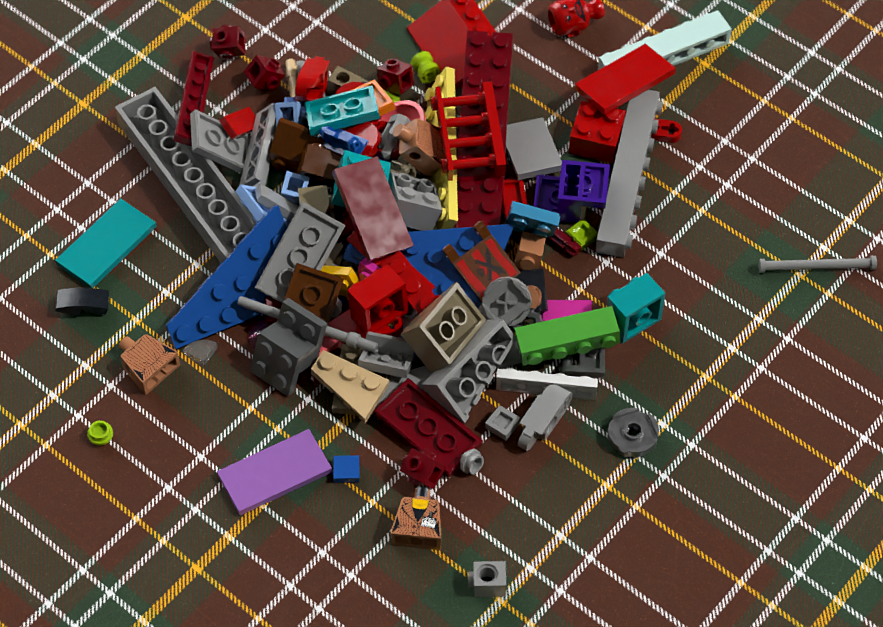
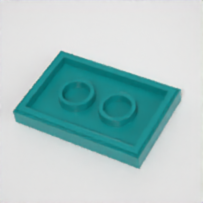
[305,86,380,136]

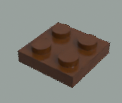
[283,263,344,325]

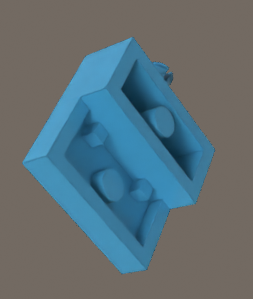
[505,201,560,238]

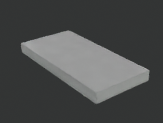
[254,201,345,303]

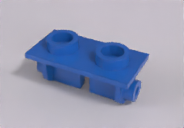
[320,126,369,155]

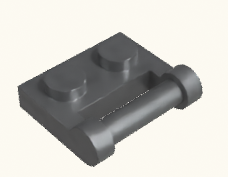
[559,348,605,378]

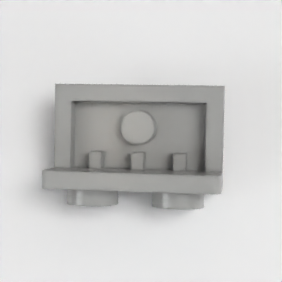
[358,331,415,378]

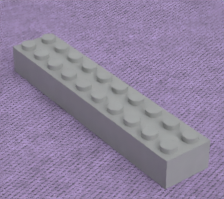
[115,87,256,263]

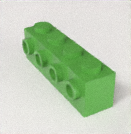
[515,306,620,365]

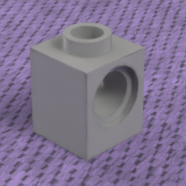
[468,561,506,597]

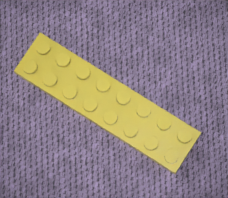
[425,67,458,230]

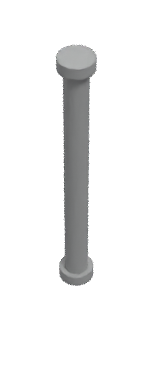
[758,256,877,273]

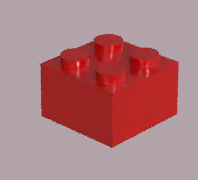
[569,101,627,164]
[347,264,408,334]

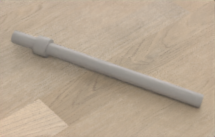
[237,296,378,353]

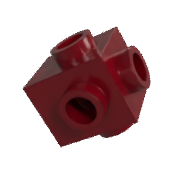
[210,25,246,59]
[243,55,285,91]
[377,59,414,95]
[399,448,446,490]

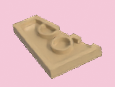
[311,350,389,423]

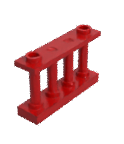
[431,81,506,181]

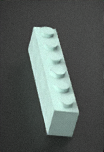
[598,10,732,70]

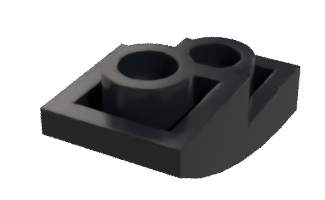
[55,288,109,316]

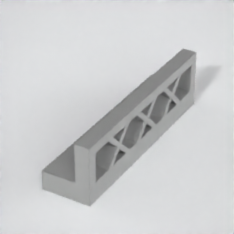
[239,103,277,187]

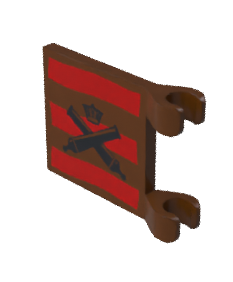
[442,221,521,303]

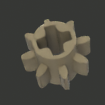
[389,156,416,178]

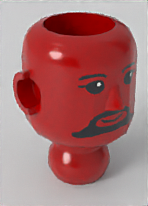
[548,0,605,38]

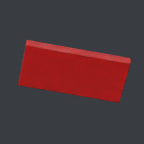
[575,43,676,115]

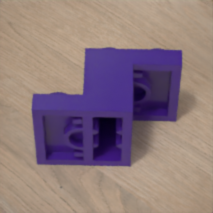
[534,160,610,223]

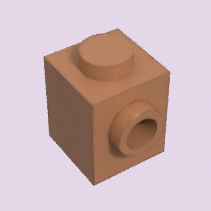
[514,231,546,270]

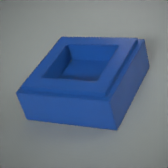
[333,455,360,483]

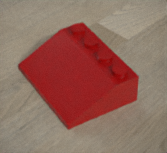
[407,0,496,89]

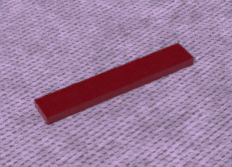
[173,51,214,146]

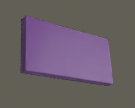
[217,429,332,516]

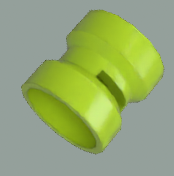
[410,51,441,83]

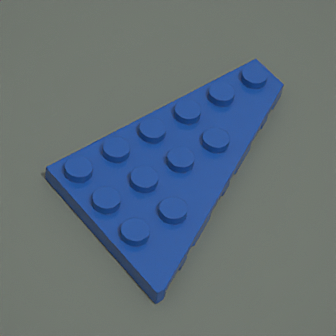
[165,205,287,349]
[342,224,514,308]

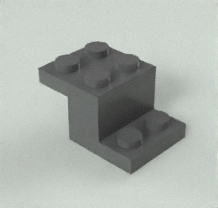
[249,298,328,396]

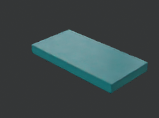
[55,198,157,288]

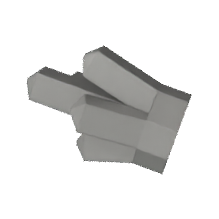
[377,114,411,160]

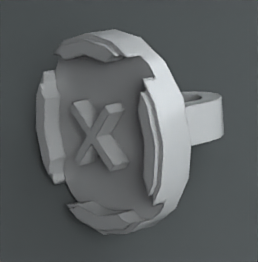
[482,277,532,326]

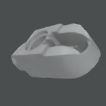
[518,384,573,451]

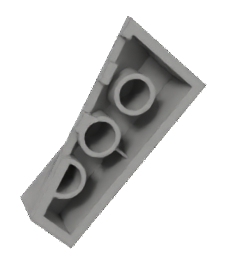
[421,319,517,423]

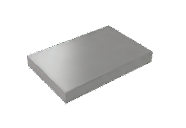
[190,109,250,174]
[506,117,562,180]

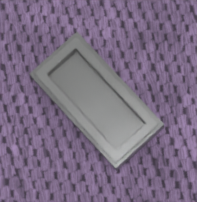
[255,184,299,221]

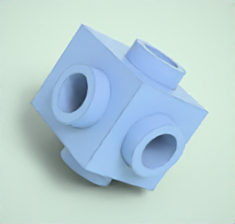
[275,97,308,127]

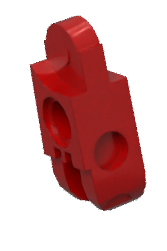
[295,56,330,102]

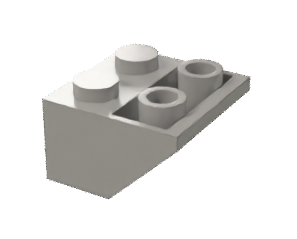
[388,172,443,231]

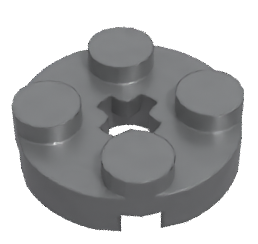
[608,408,659,458]

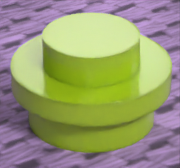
[87,421,113,445]

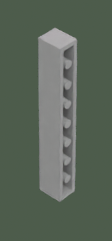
[596,90,663,258]

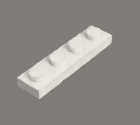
[496,368,598,400]

